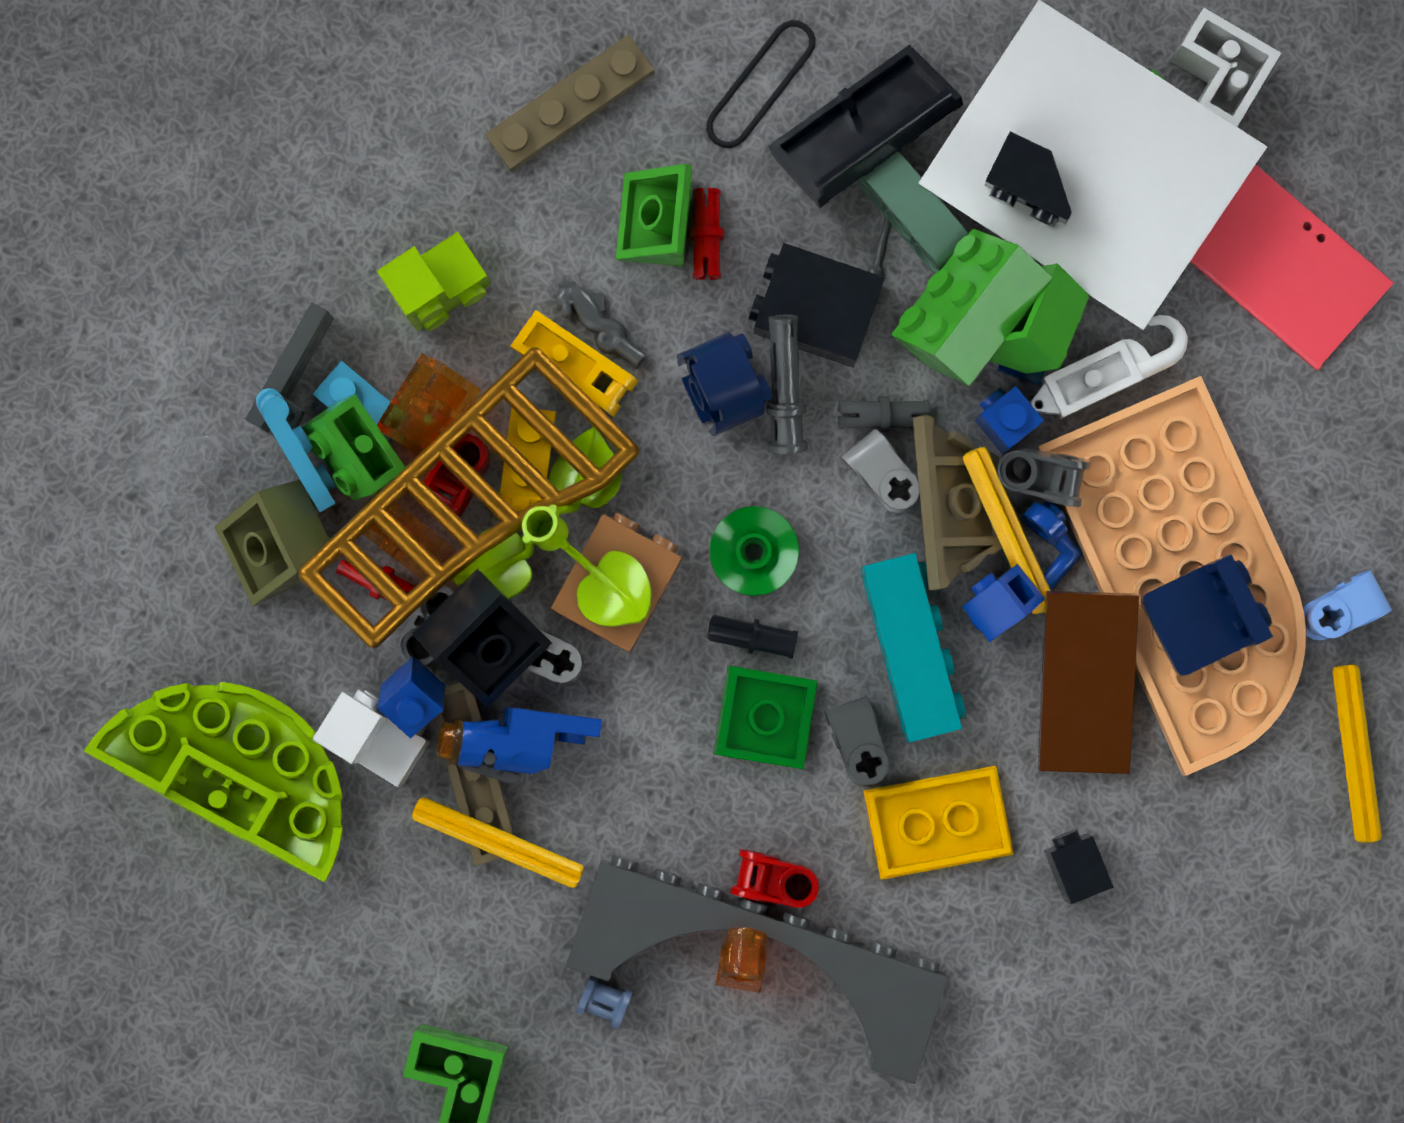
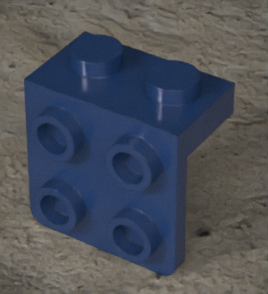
[1141,554,1273,676]

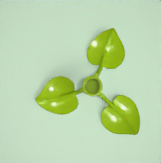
[452,427,652,627]

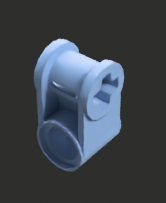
[1303,570,1392,641]

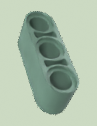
[857,151,968,273]

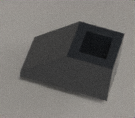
[984,131,1072,227]

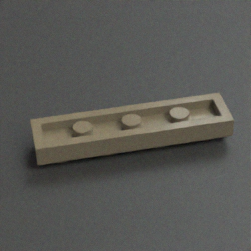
[485,34,654,172]
[434,682,515,866]

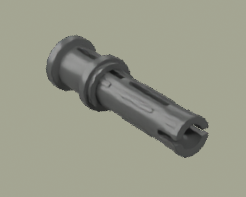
[766,314,808,454]

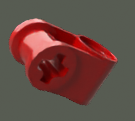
[423,434,491,518]
[730,849,819,908]

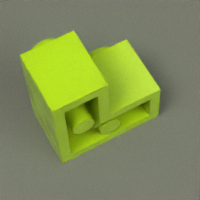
[376,232,491,332]

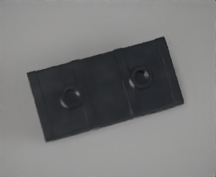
[768,44,963,208]

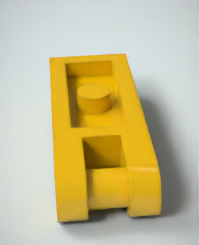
[511,310,639,418]

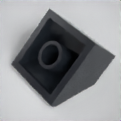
[412,569,552,707]

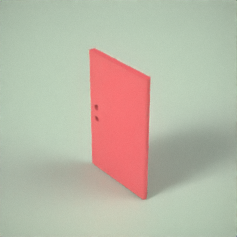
[1190,165,1394,370]

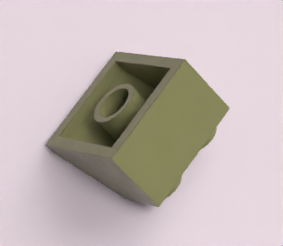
[215,479,339,606]

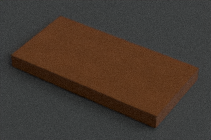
[1038,591,1139,774]

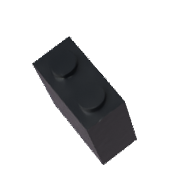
[748,243,885,368]

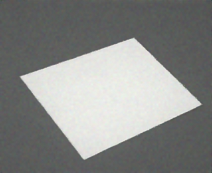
[918,0,1267,330]

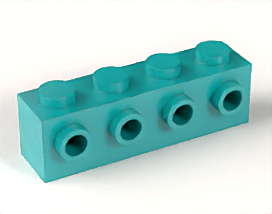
[860,552,966,743]

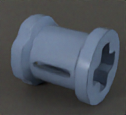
[576,976,633,1029]

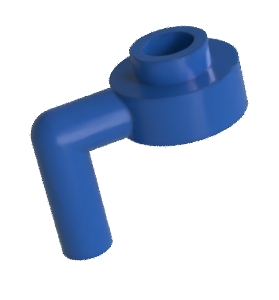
[1021,501,1082,591]

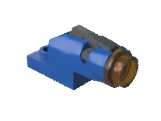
[437,707,602,784]

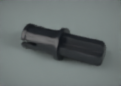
[707,615,798,659]

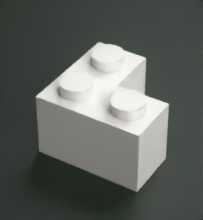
[1170,8,1281,127]
[312,689,431,787]

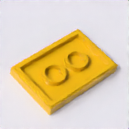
[863,765,1014,880]

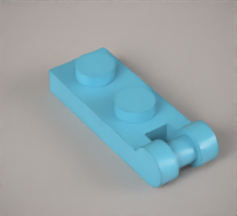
[256,388,336,512]

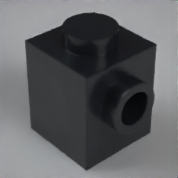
[1044,830,1114,904]

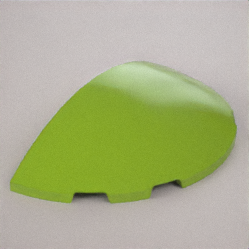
[84,682,343,883]

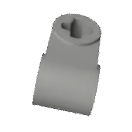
[841,429,920,514]

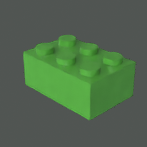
[891,229,1052,386]

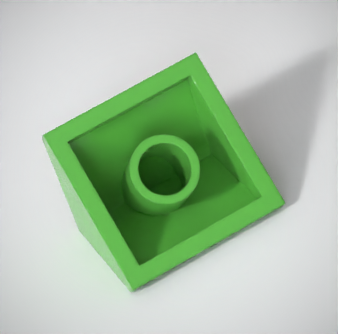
[616,164,692,267]

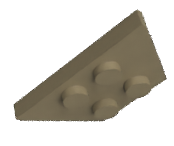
[913,415,1002,591]

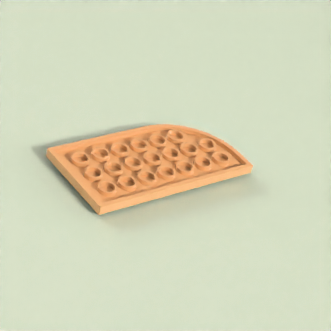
[1036,376,1306,776]

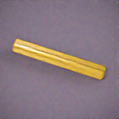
[963,447,1051,614]
[1332,664,1382,843]
[412,797,584,888]

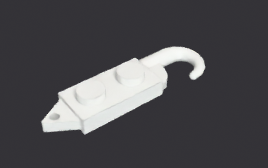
[1030,315,1188,420]

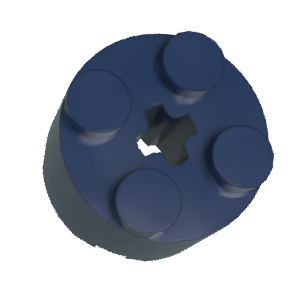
[677,332,772,436]

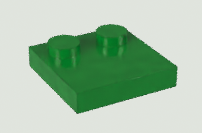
[713,666,818,769]

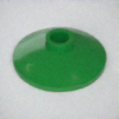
[709,506,799,596]

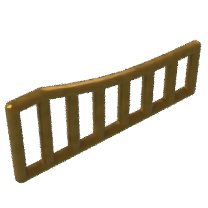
[298,347,640,648]

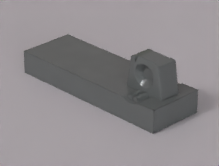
[245,302,334,433]

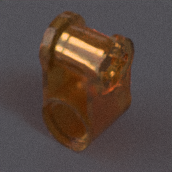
[715,927,768,993]

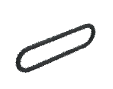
[706,20,815,148]

